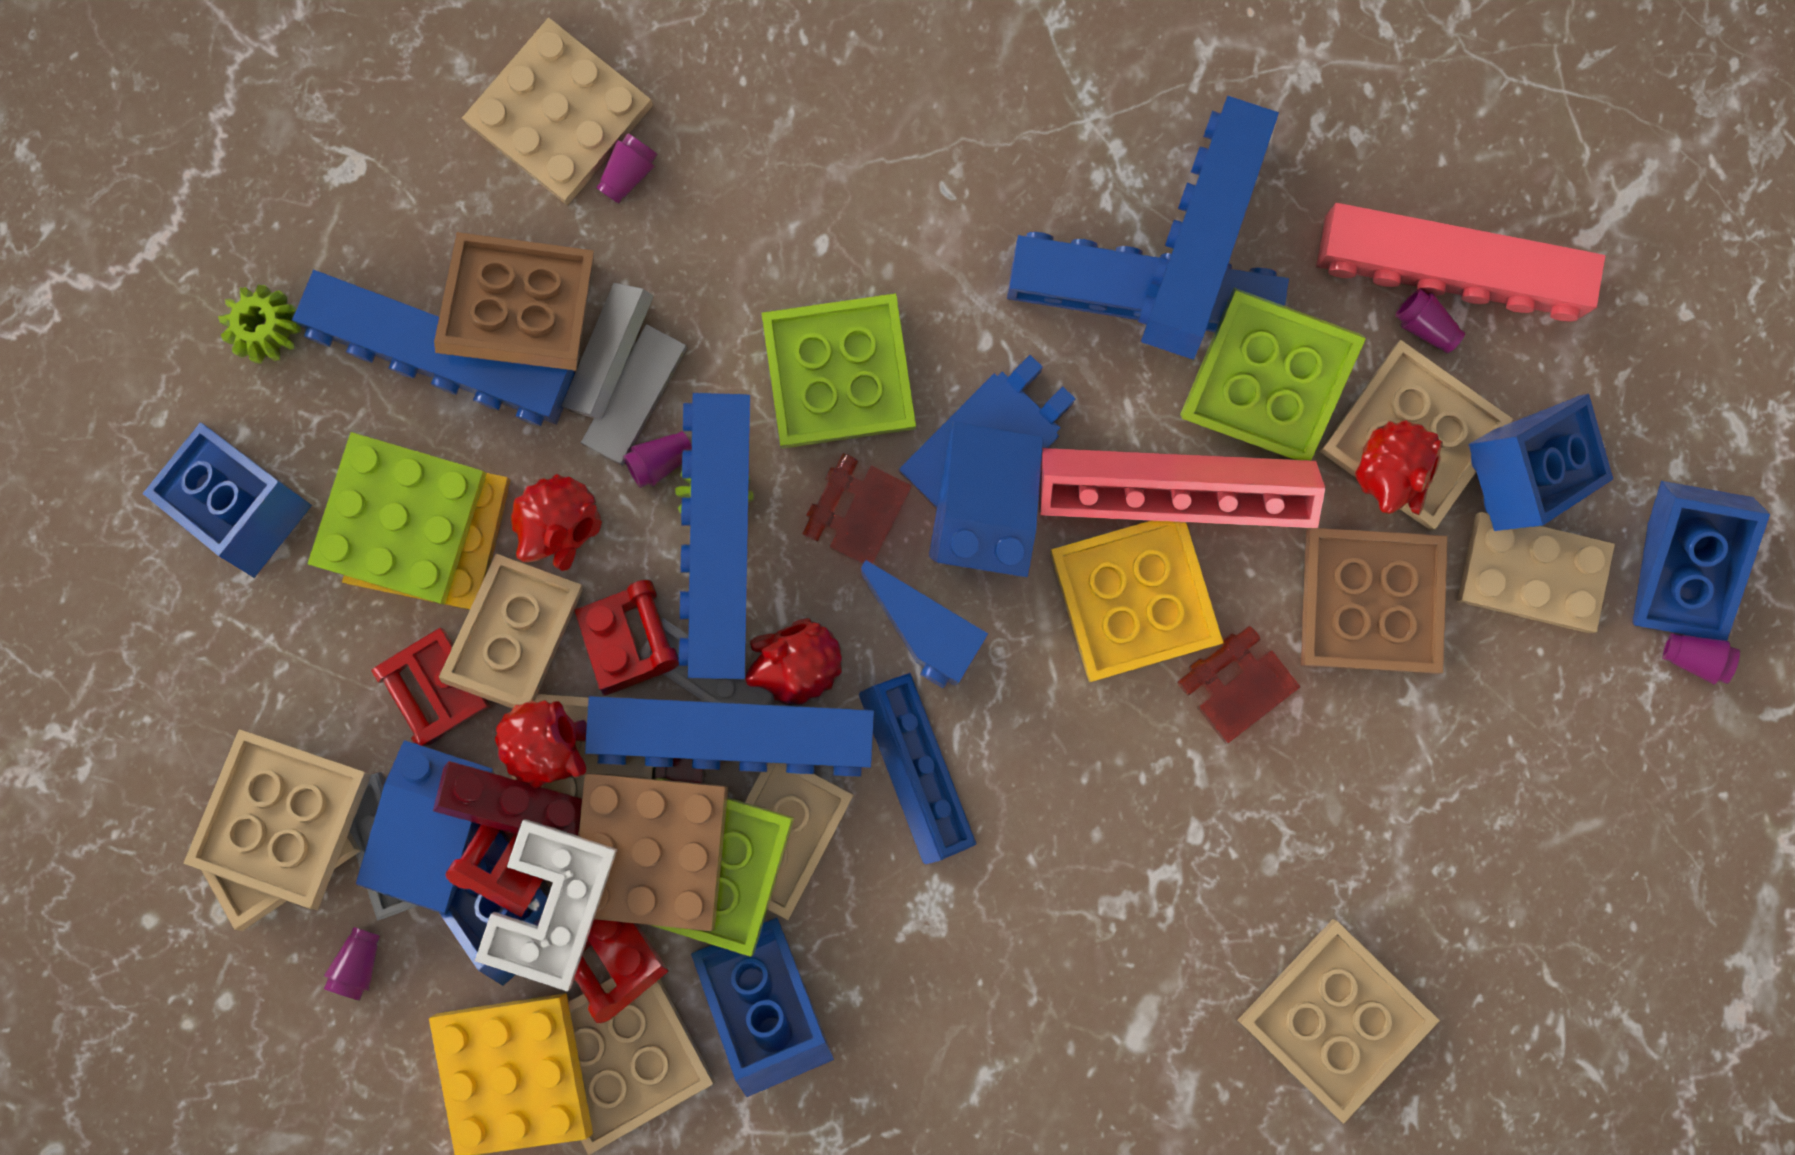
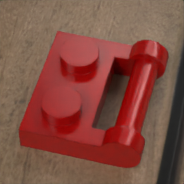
[574,580,679,696]
[371,628,491,747]
[445,825,543,917]
[574,919,669,1023]

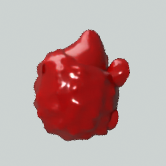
[1355,420,1443,515]
[511,474,602,571]
[745,618,842,706]
[495,700,587,788]

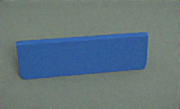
[859,673,977,864]

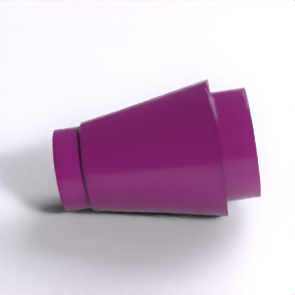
[597,133,658,204]
[1395,289,1465,354]
[623,431,692,488]
[1662,633,1740,685]
[324,927,380,1001]

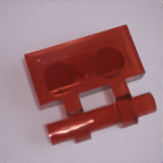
[802,453,912,565]
[1177,626,1300,743]

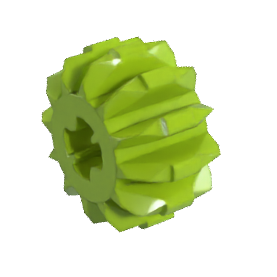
[218,284,302,364]

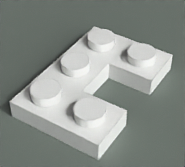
[475,819,618,991]

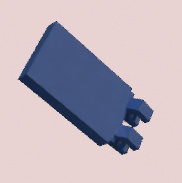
[899,355,1076,508]

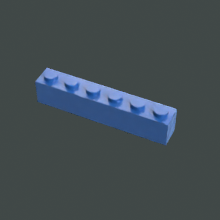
[1138,95,1279,360]
[1007,232,1289,332]
[292,269,575,427]
[679,393,750,679]
[585,696,874,777]

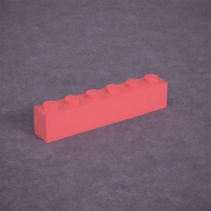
[1316,203,1605,322]
[1039,448,1325,528]

